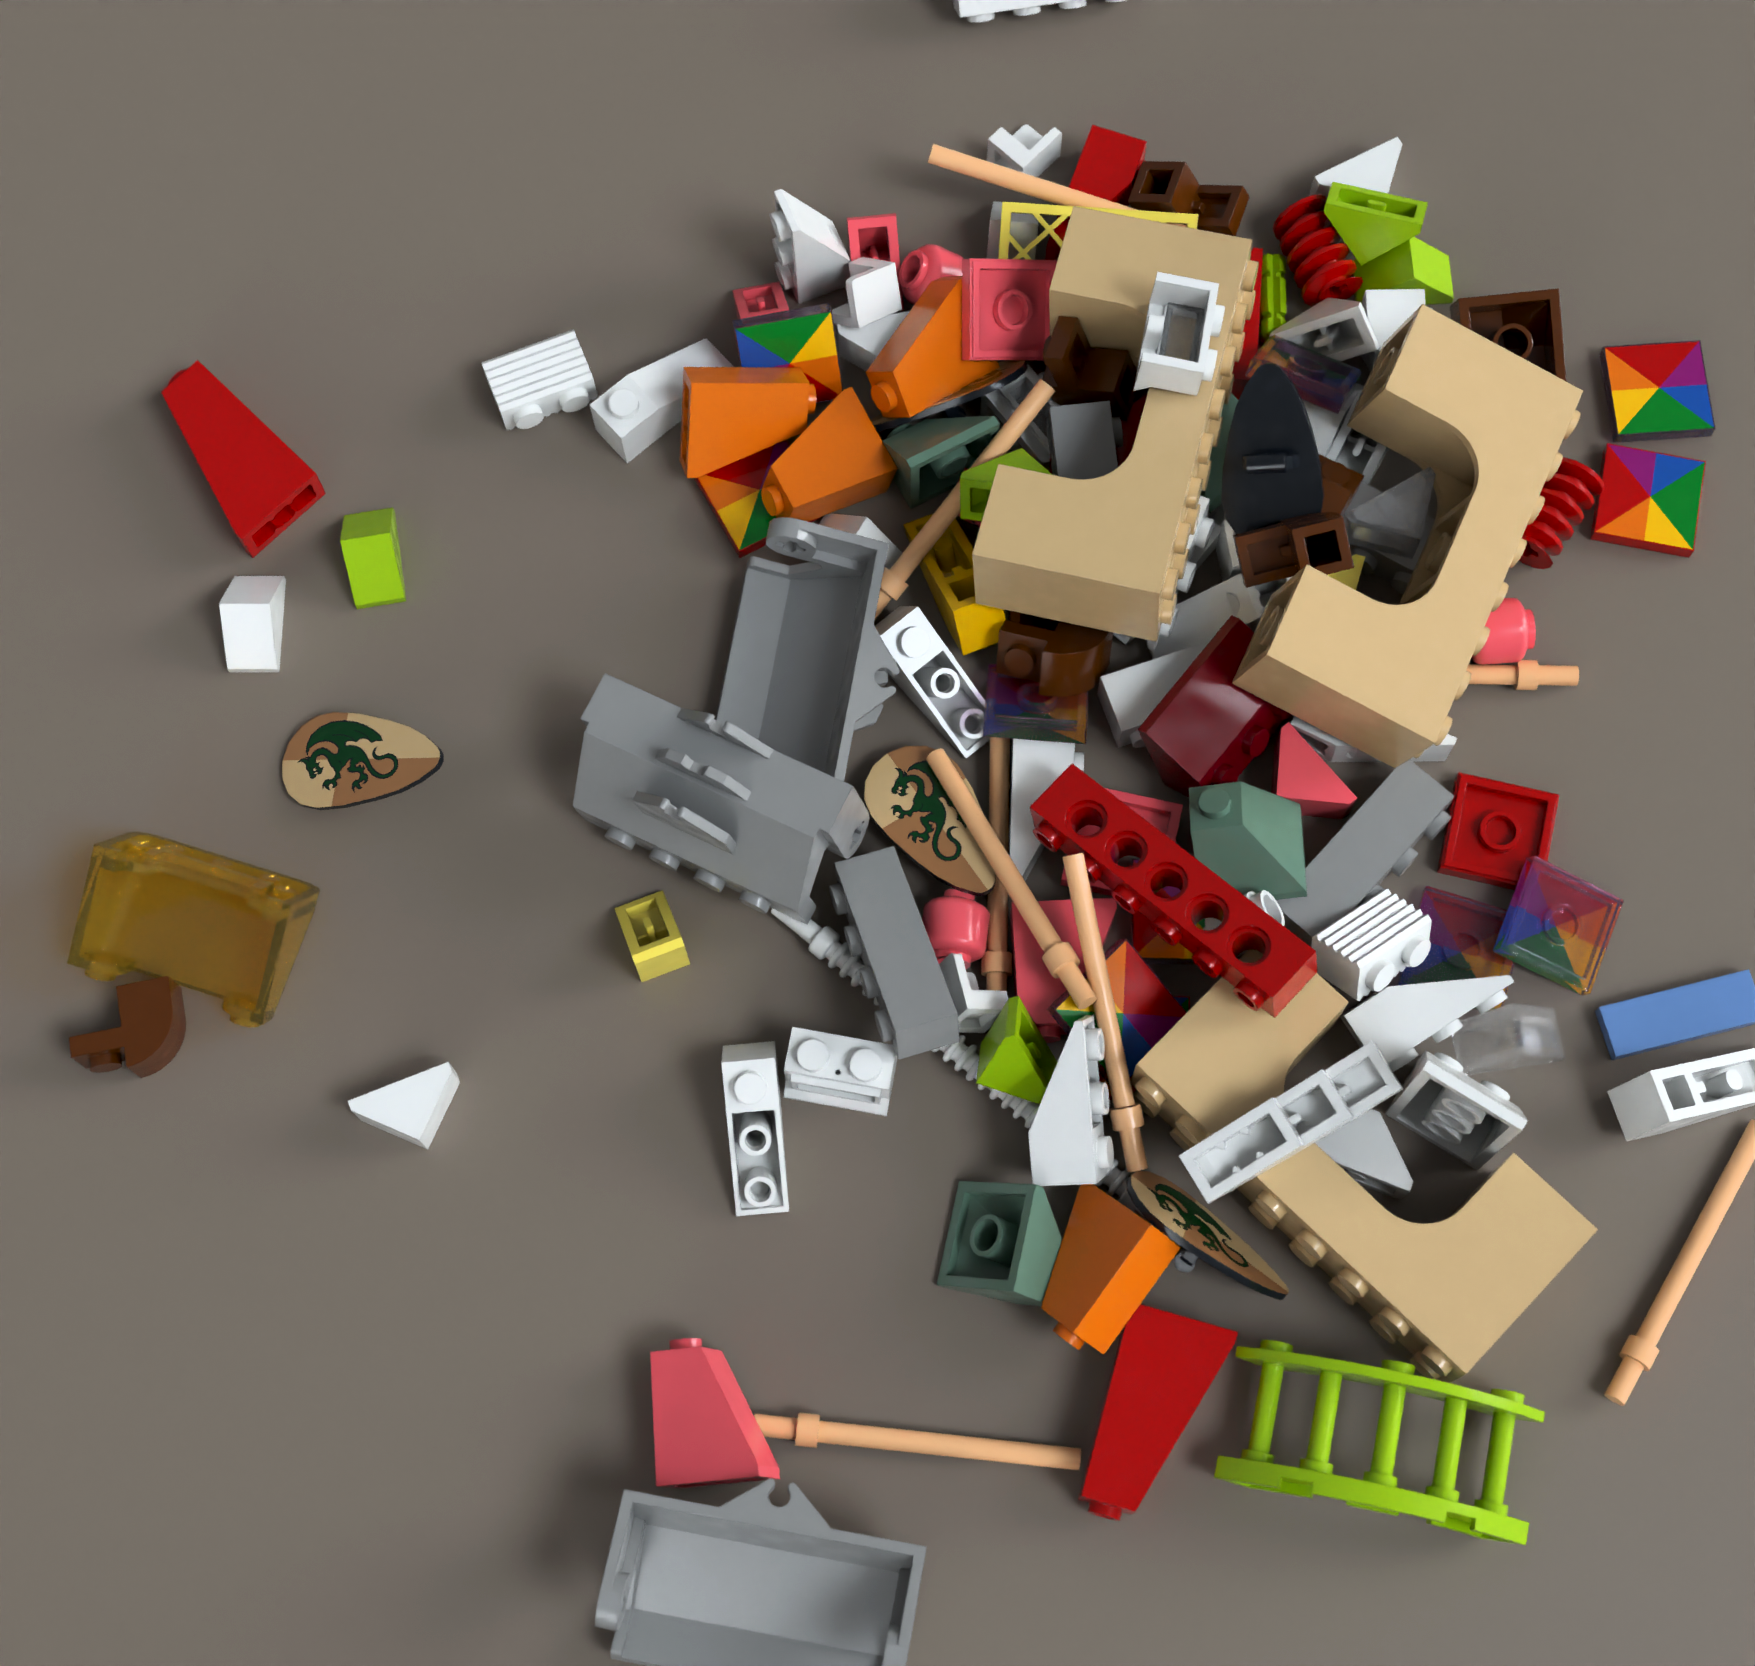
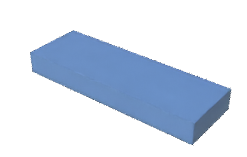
[1595,969,1755,1061]

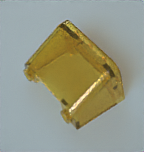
[67,832,320,1027]

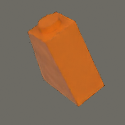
[866,276,999,418]
[679,367,816,478]
[761,387,898,522]
[1041,1184,1181,1355]

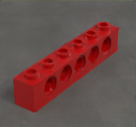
[1030,763,1317,1018]

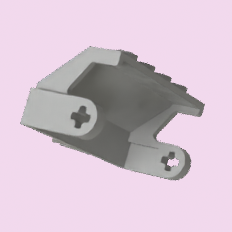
[715,517,900,781]
[573,673,869,925]
[595,1479,927,1666]

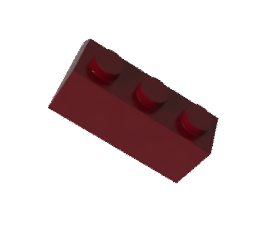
[1138,615,1292,798]

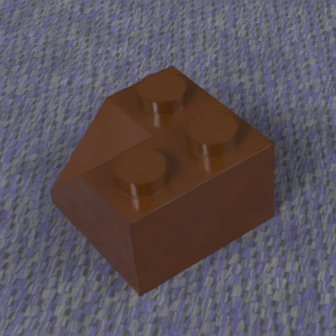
[1450,288,1567,382]

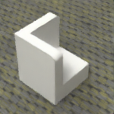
[987,124,1062,177]
[828,257,902,328]
[939,953,1008,1033]

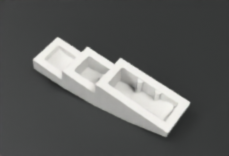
[1179,1041,1403,1203]

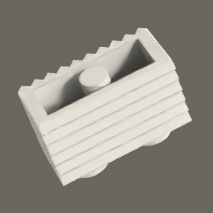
[482,329,598,430]
[1311,888,1432,1002]

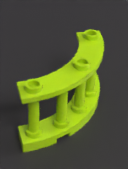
[1214,1339,1545,1545]

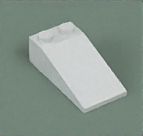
[1385,1051,1527,1170]

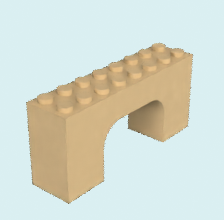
[972,206,1259,642]
[1232,304,1583,768]
[1130,950,1598,1383]

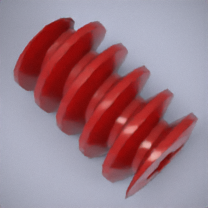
[1272,194,1363,307]
[1519,457,1605,569]

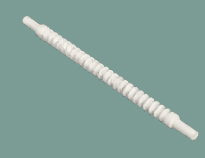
[771,908,1142,1214]

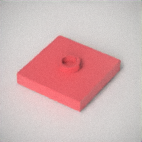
[962,258,1058,361]

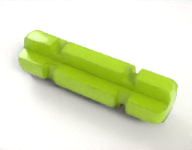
[1259,253,1287,346]

